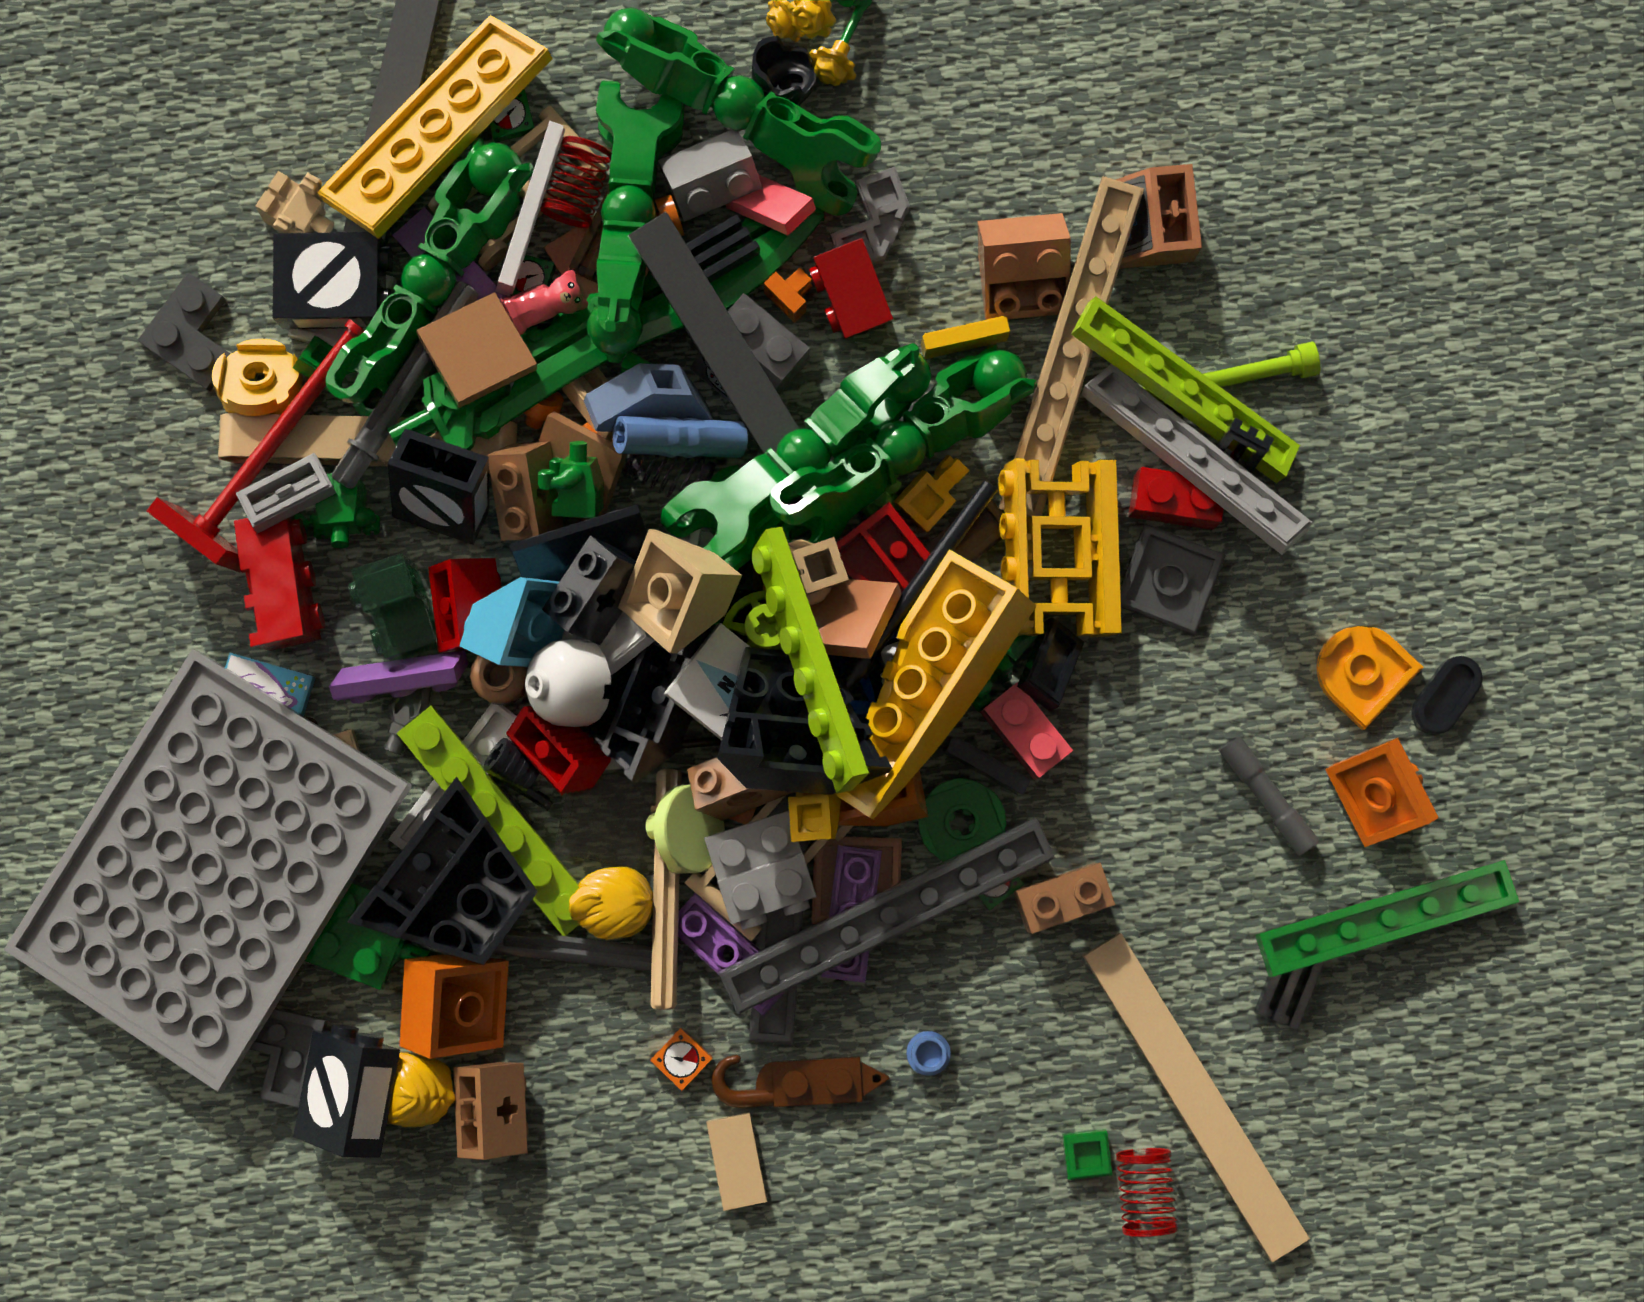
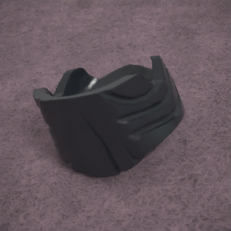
[751,36,816,106]

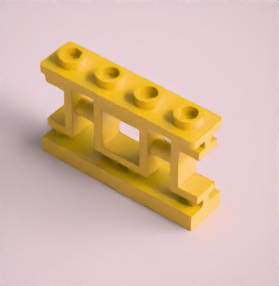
[998,458,1122,637]

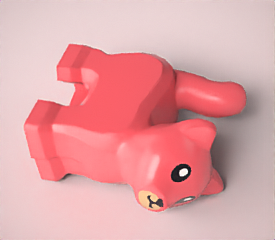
[500,270,588,335]

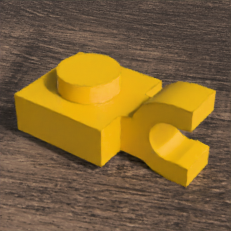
[893,455,970,533]

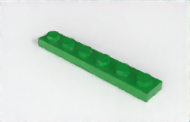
[1255,860,1520,977]

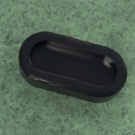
[1411,656,1483,735]

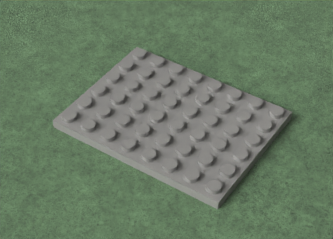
[4,649,412,1092]

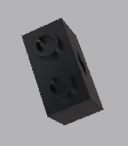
[542,535,636,645]

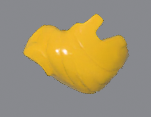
[569,867,653,940]
[387,1052,456,1127]

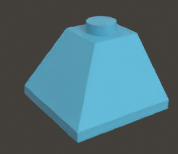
[459,577,565,667]

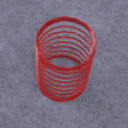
[540,136,612,228]
[1116,1148,1178,1237]

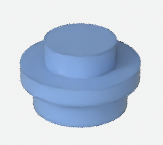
[906,1031,951,1076]

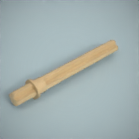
[651,769,682,1010]

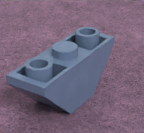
[584,363,714,432]

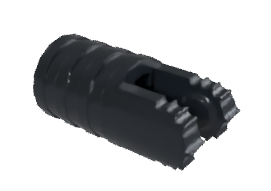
[483,738,553,811]

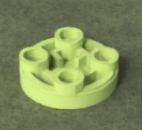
[646,784,725,874]

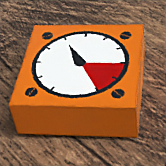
[650,1027,713,1091]

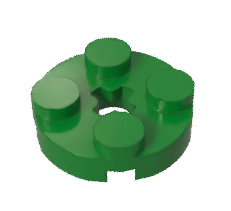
[918,778,1006,862]

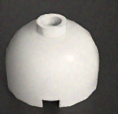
[525,639,611,727]

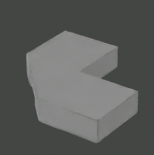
[830,167,910,266]

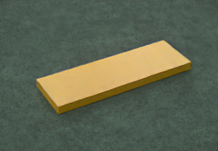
[317,15,553,239]

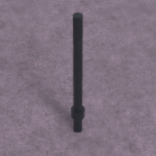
[841,480,998,693]

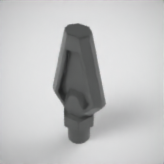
[384,655,432,755]

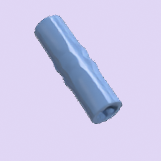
[613,416,748,459]

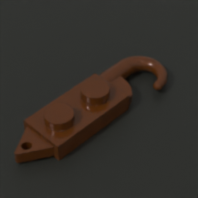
[711,1055,889,1108]

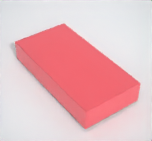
[725,174,816,236]

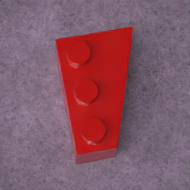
[836,502,930,593]
[234,515,325,651]

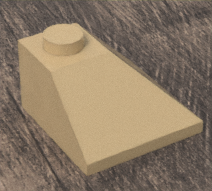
[618,529,742,653]

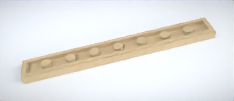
[999,176,1144,518]
[1082,933,1310,1263]

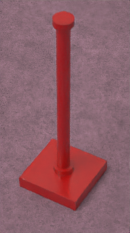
[146,319,365,573]

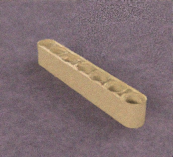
[218,413,518,466]

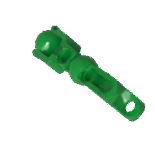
[596,7,881,216]
[587,80,685,363]
[326,137,533,417]
[661,343,931,571]
[770,344,1037,544]

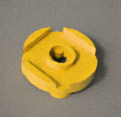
[212,339,303,416]

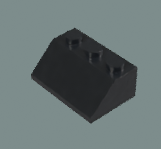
[510,504,648,582]

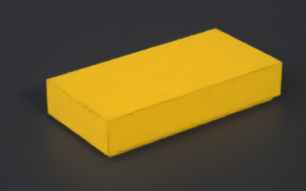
[921,316,1010,359]

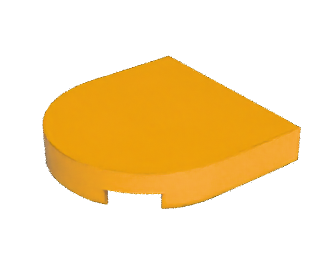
[1317,626,1424,730]

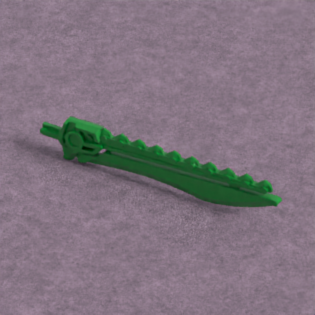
[387,206,825,450]

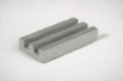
[236,453,336,534]

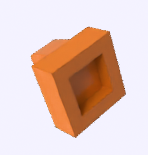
[764,268,812,323]

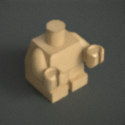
[255,171,334,233]
[788,537,849,606]

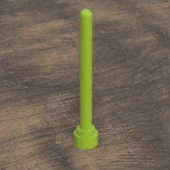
[1142,341,1321,401]

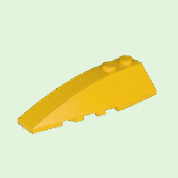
[836,549,1036,820]

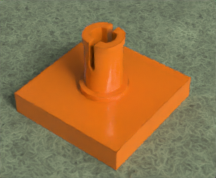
[1325,738,1439,847]

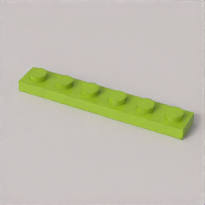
[1071,296,1300,483]
[752,527,869,793]
[397,705,579,936]

